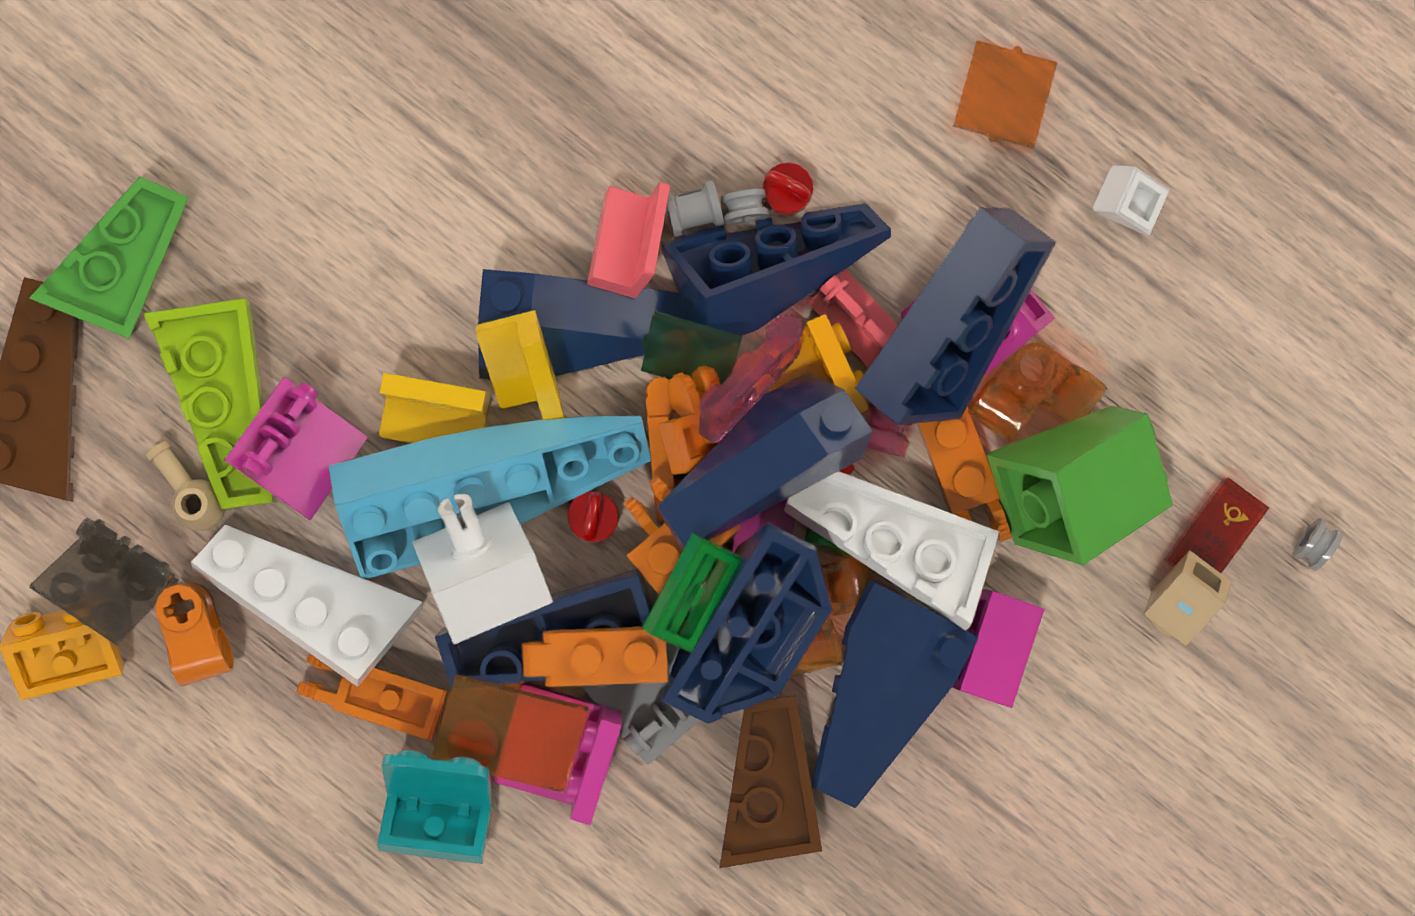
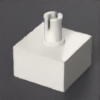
[412,494,553,644]

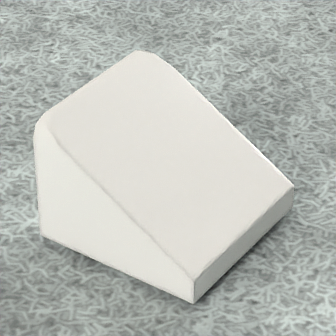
[1093,165,1170,235]

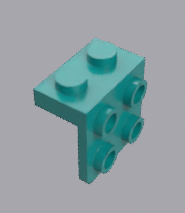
[377,750,493,864]

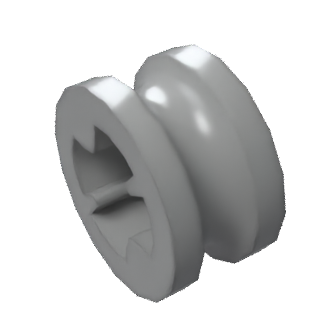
[721,188,770,225]
[1292,518,1343,571]

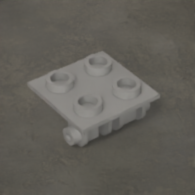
[582,642,700,765]

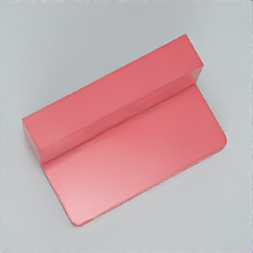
[587,182,670,299]

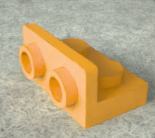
[0,599,125,701]

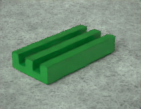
[642,533,742,653]

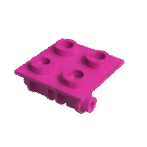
[224,377,368,520]

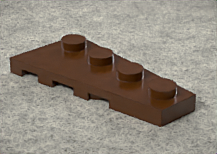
[0,277,78,502]

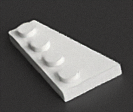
[784,471,999,631]
[191,525,422,687]

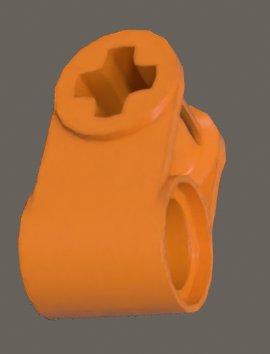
[155,583,234,686]

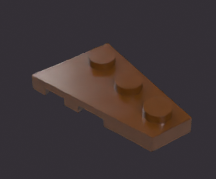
[719,694,822,868]

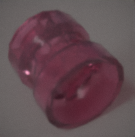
[867,401,916,458]

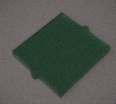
[641,311,743,396]

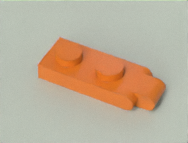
[522,627,668,687]

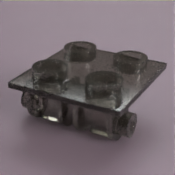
[29,517,179,645]

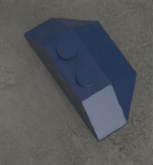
[662,523,832,724]

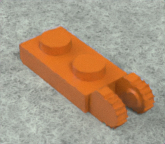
[645,376,683,524]
[917,406,1011,542]
[296,653,449,741]

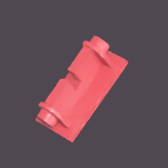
[807,269,898,369]

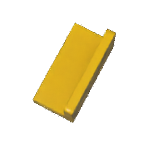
[475,310,565,420]
[379,373,491,443]

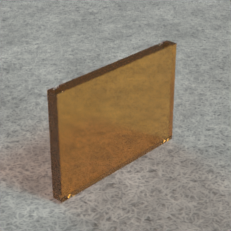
[431,674,589,793]

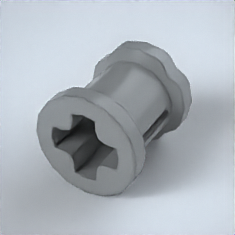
[666,180,724,237]

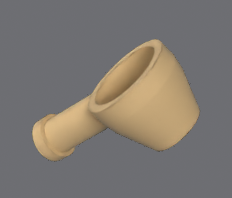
[145,441,226,530]

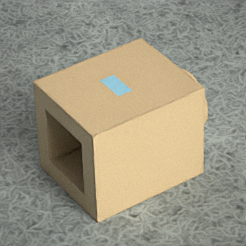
[1144,550,1231,646]

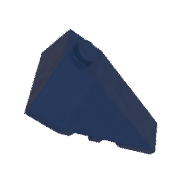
[661,203,891,347]
[478,269,689,380]
[657,372,873,550]
[812,580,979,808]

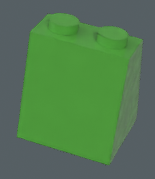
[987,406,1173,566]

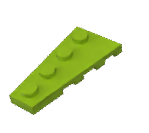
[143,298,277,510]

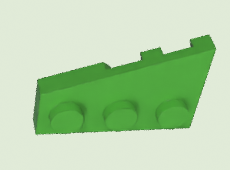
[29,176,189,339]

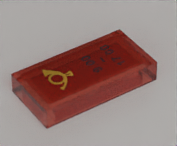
[1163,477,1269,573]

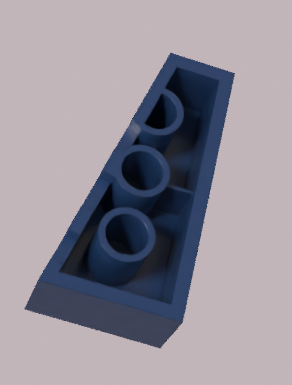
[855,207,1056,425]
[435,568,670,687]

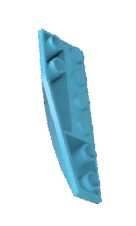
[328,416,651,579]

